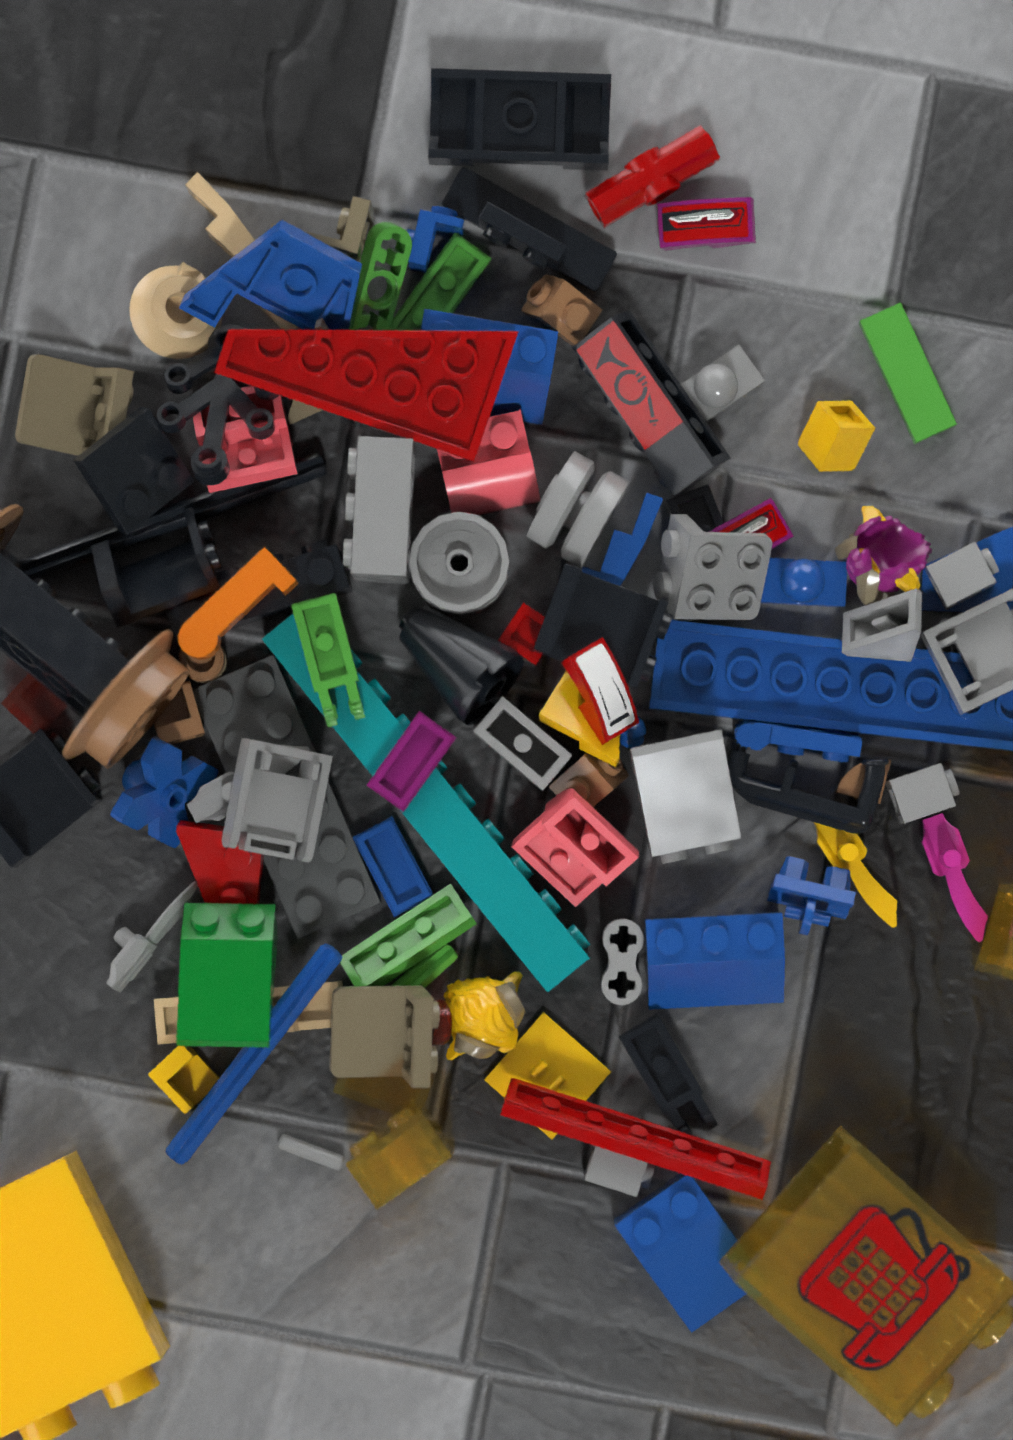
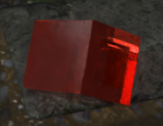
[1,673,68,734]

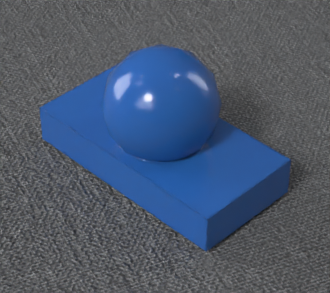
[761,558,847,608]

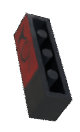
[572,310,731,496]

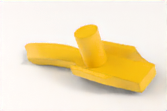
[813,822,897,928]

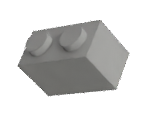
[473,697,572,792]

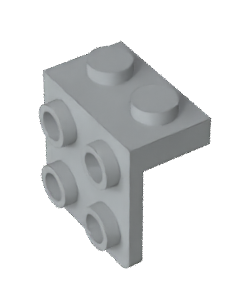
[653,514,772,620]

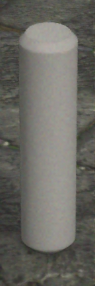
[277,1134,345,1171]

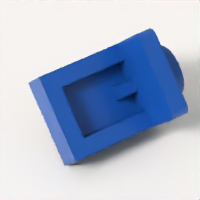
[407,206,465,273]

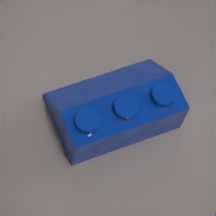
[421,309,559,425]
[644,912,785,1010]

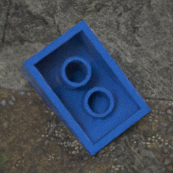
[613,1173,766,1333]

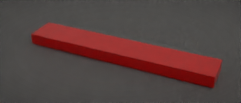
[500,1078,771,1200]

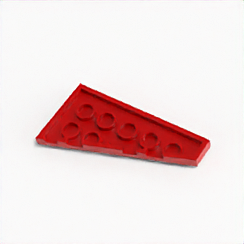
[214,329,519,461]

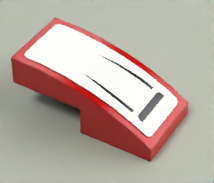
[561,637,639,745]

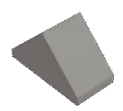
[842,588,922,662]

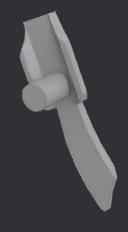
[186,744,310,823]
[106,881,198,993]

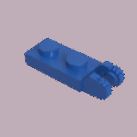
[734,720,863,762]

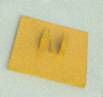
[484,1012,611,1140]

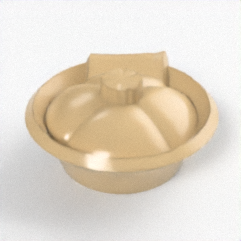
[130,262,223,359]

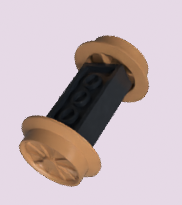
[0,504,190,769]

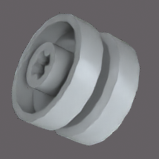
[526,451,630,569]
[409,512,510,616]

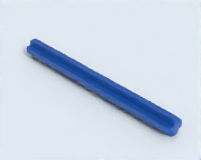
[165,943,342,1165]

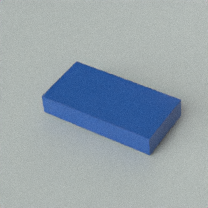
[352,817,434,917]

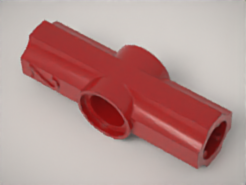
[585,125,720,228]

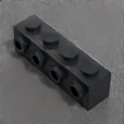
[166,540,352,643]

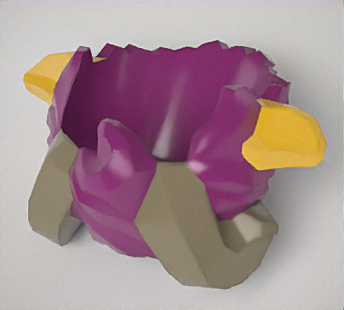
[835,505,932,605]

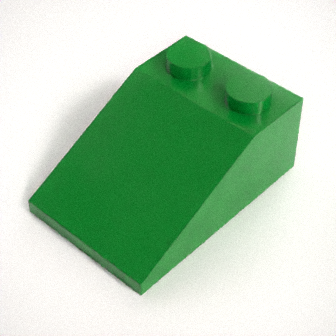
[176,903,278,1047]

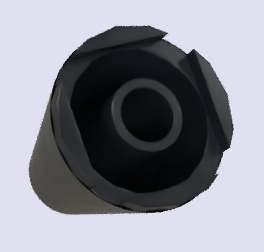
[399,605,524,726]

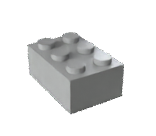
[343,436,416,584]

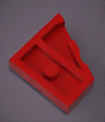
[176,820,264,904]

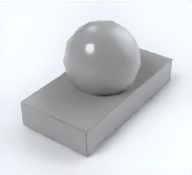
[681,344,765,422]

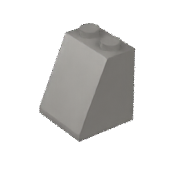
[628,730,741,864]

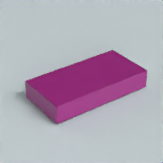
[366,711,457,812]

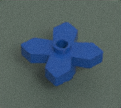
[110,737,218,848]

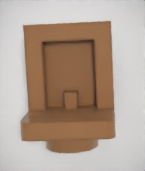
[522,274,602,346]
[548,753,629,807]

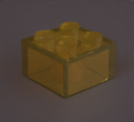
[345,1103,455,1210]

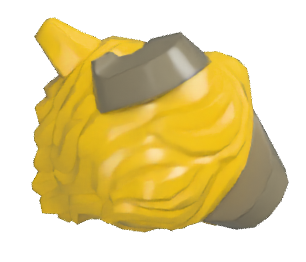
[443,971,525,1061]

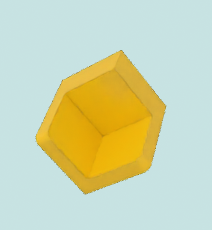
[798,401,875,472]
[148,1046,220,1114]

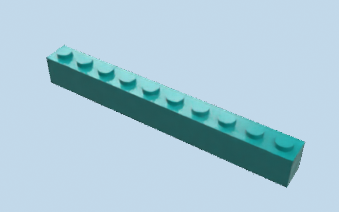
[262,614,591,993]

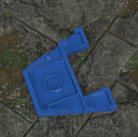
[179,220,362,330]

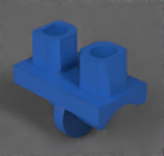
[767,856,856,936]

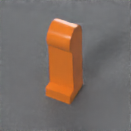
[178,547,299,660]

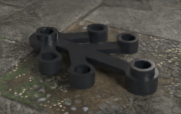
[157,324,279,486]

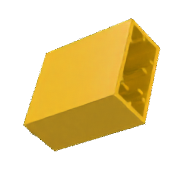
[0,1151,170,1440]

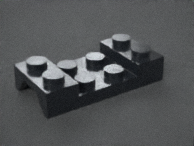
[428,68,611,171]

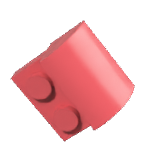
[193,385,298,493]
[437,410,540,516]
[511,788,639,907]

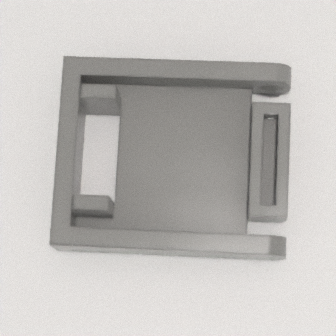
[920,588,1013,715]
[222,738,333,863]

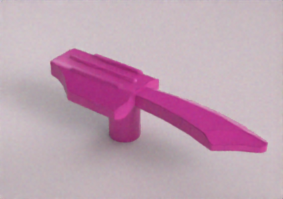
[922,813,988,942]

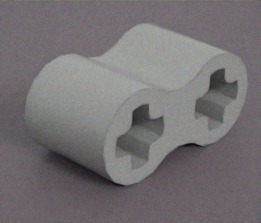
[600,918,644,1005]

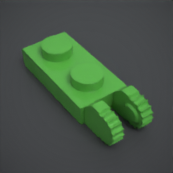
[291,593,365,727]

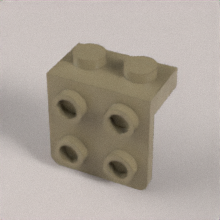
[15,354,134,456]
[329,985,440,1088]

